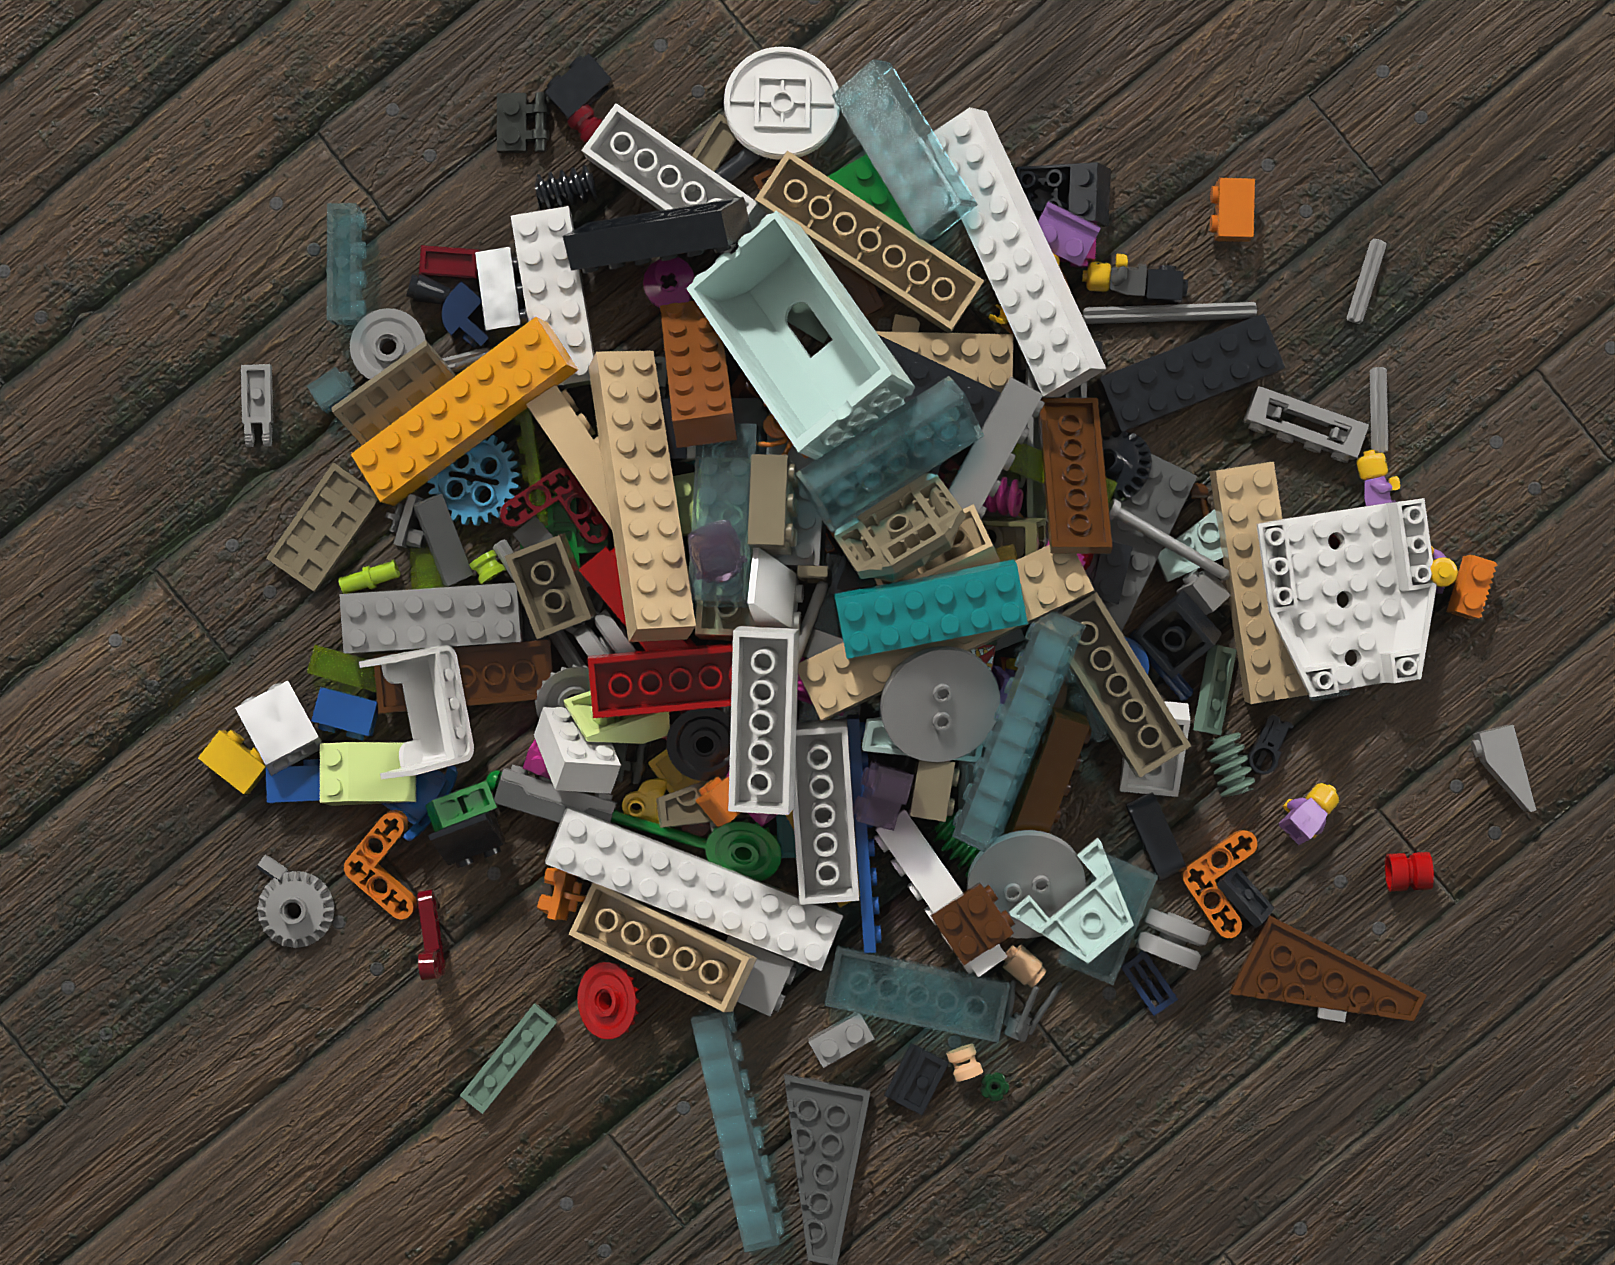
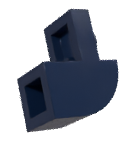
[442,282,490,349]

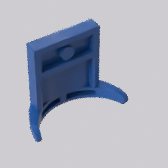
[381,742,458,841]

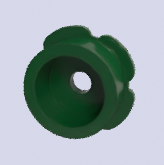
[980,1072,1009,1102]

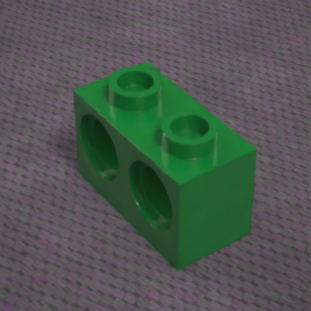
[425,780,497,832]

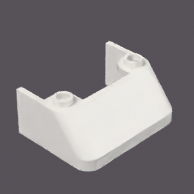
[359,645,474,779]

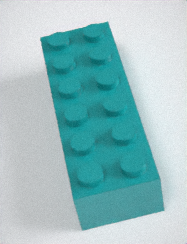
[835,560,1028,659]

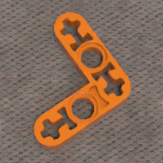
[344,810,417,920]
[1181,830,1257,938]

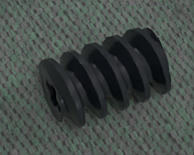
[535,165,598,211]

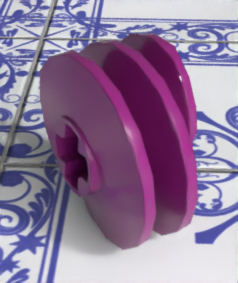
[643,257,695,308]

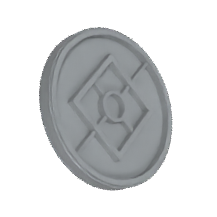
[880,646,1000,762]
[967,830,1086,938]

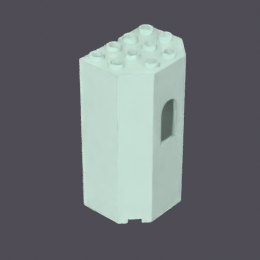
[686,211,915,463]

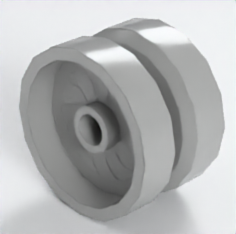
[573,609,638,656]
[1135,908,1211,970]

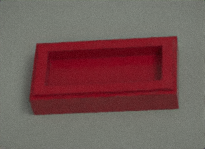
[419,245,480,280]

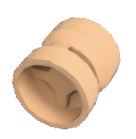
[946,1044,983,1082]

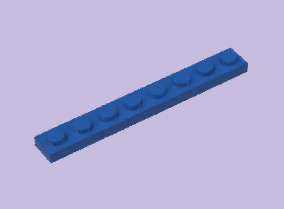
[847,714,882,953]

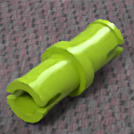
[339,560,400,594]

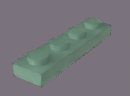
[460,1003,558,1114]

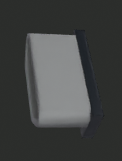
[256,854,288,882]

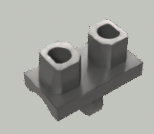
[385,494,427,550]

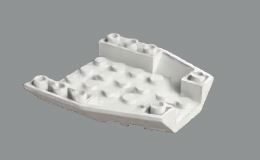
[1256,498,1436,697]

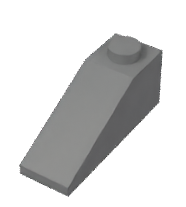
[1471,725,1536,812]

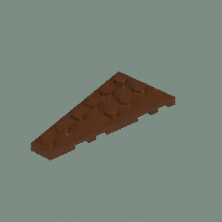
[1229,915,1427,1021]

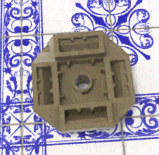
[834,466,966,582]

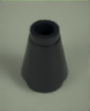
[406,274,451,304]

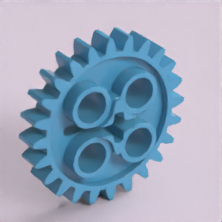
[427,435,522,526]

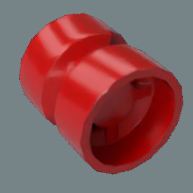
[1385,852,1434,892]

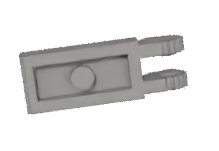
[241,364,273,447]

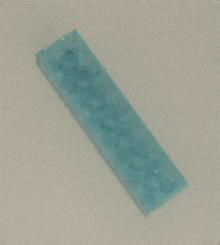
[952,611,1085,852]
[691,1008,784,1253]

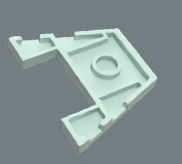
[1009,838,1134,963]

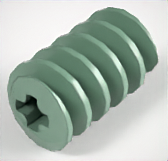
[1206,732,1255,797]

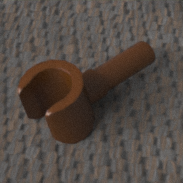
[1190,483,1209,518]

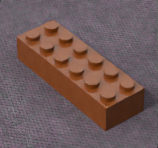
[660,301,737,448]

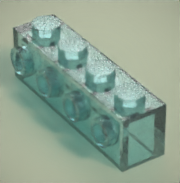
[327,203,367,325]

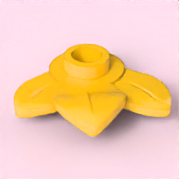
[622,778,667,824]

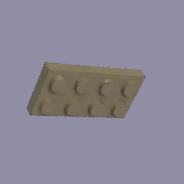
[332,340,456,445]
[266,463,379,592]

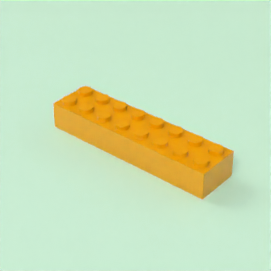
[351,317,578,506]

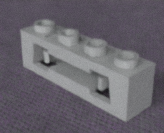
[1243,386,1369,463]

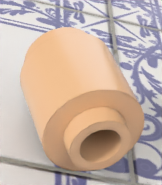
[1003,945,1047,988]

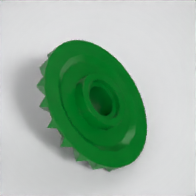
[706,818,782,881]

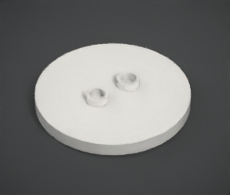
[724,47,840,160]

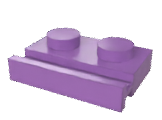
[1038,201,1101,267]

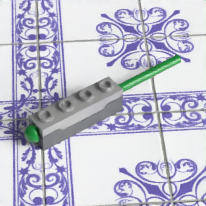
[486,764,708,850]

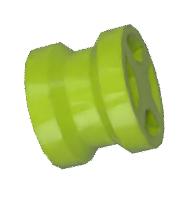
[469,550,506,585]

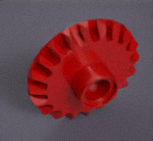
[577,962,640,1039]

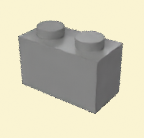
[809,1010,875,1068]

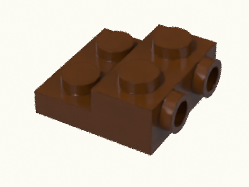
[930,882,1015,965]

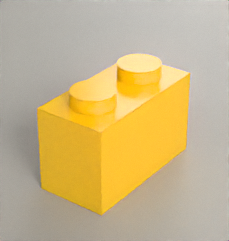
[198,729,266,794]

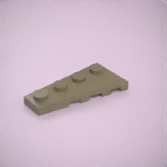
[656,775,752,828]

